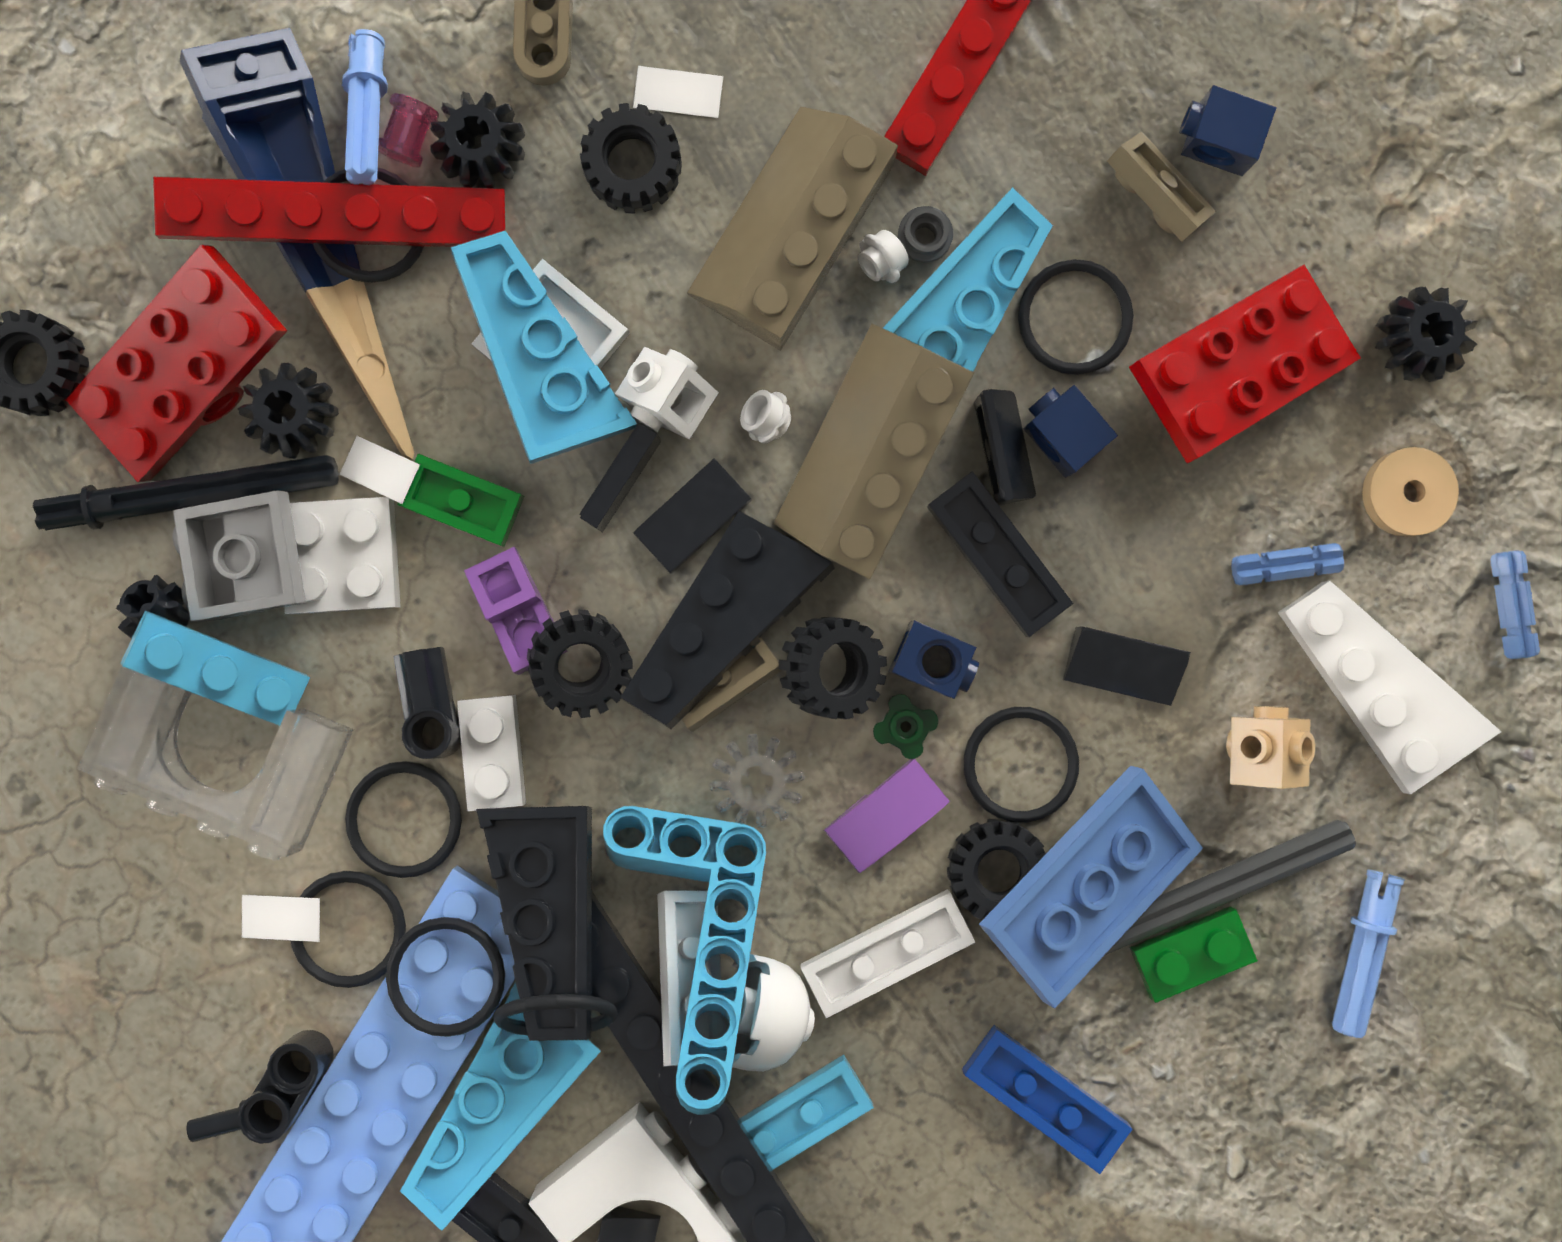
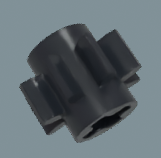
[116,575,190,639]

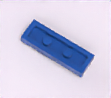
[962,1025,1133,1174]

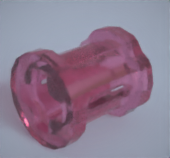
[378,93,439,168]

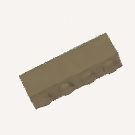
[687,107,898,351]
[773,323,974,579]

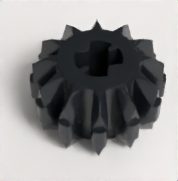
[430,91,525,189]
[1375,286,1478,382]
[237,363,339,459]

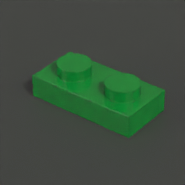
[397,454,525,547]
[1129,906,1258,1003]

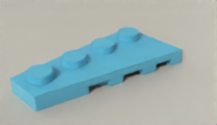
[883,187,1053,372]
[451,231,637,464]
[400,982,601,1231]

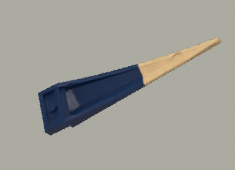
[180,28,414,461]

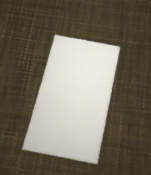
[633,66,723,118]
[340,436,420,504]
[242,895,320,942]

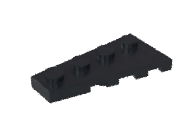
[620,511,835,729]
[476,806,592,1041]

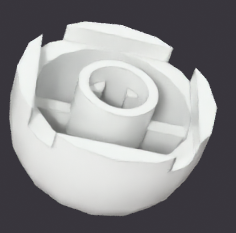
[723,954,815,1072]

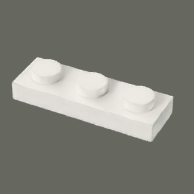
[801,889,975,1018]
[657,891,724,1066]

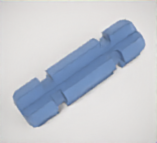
[1231,543,1344,585]
[1490,550,1540,659]

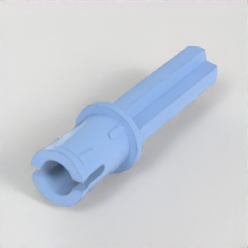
[342,29,388,185]
[1332,869,1405,1038]

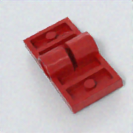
[66,245,288,483]
[1129,264,1361,464]

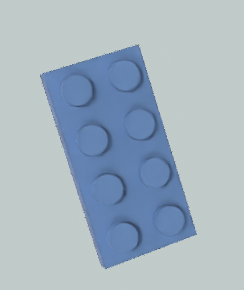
[979,766,1203,1008]

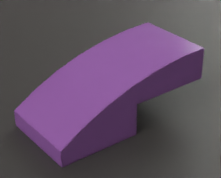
[464,547,568,675]
[824,759,950,873]

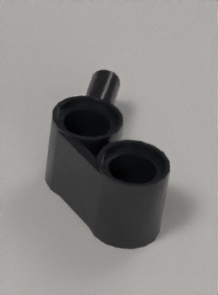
[186,1030,334,1144]

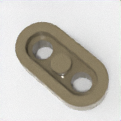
[513,0,573,86]

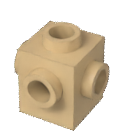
[1226,706,1315,789]

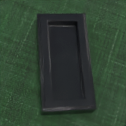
[579,424,661,533]
[633,458,752,574]

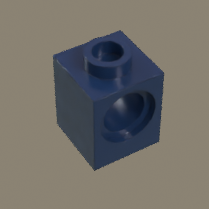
[1179,85,1277,176]
[1023,385,1118,478]
[889,620,979,699]

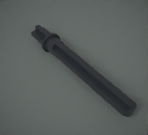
[32,455,339,531]

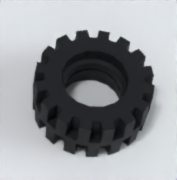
[580,103,682,214]
[779,617,887,719]

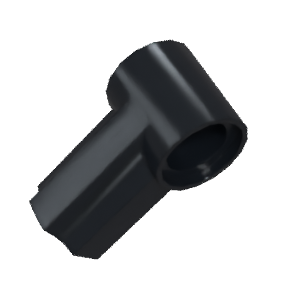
[393,647,461,759]

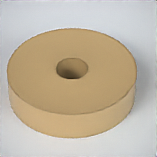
[1362,447,1459,537]

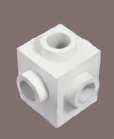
[615,347,719,439]

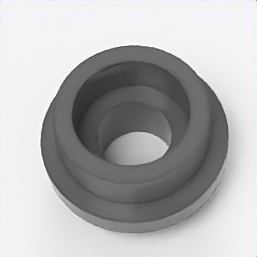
[898,206,953,263]

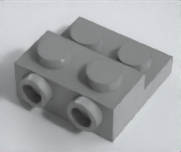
[173,490,306,621]

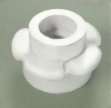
[858,230,909,283]
[740,390,791,443]

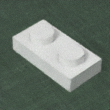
[457,695,526,811]

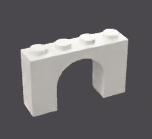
[528,1102,747,1242]

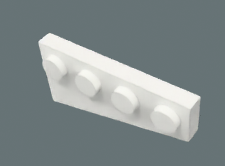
[1278,581,1501,794]

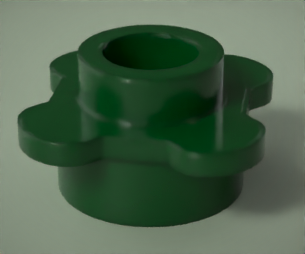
[873,694,938,759]

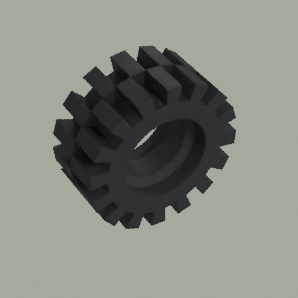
[0,310,89,416]
[527,609,633,718]
[947,819,1046,920]

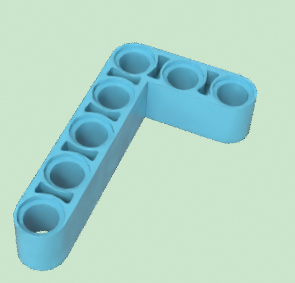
[603,806,766,1115]

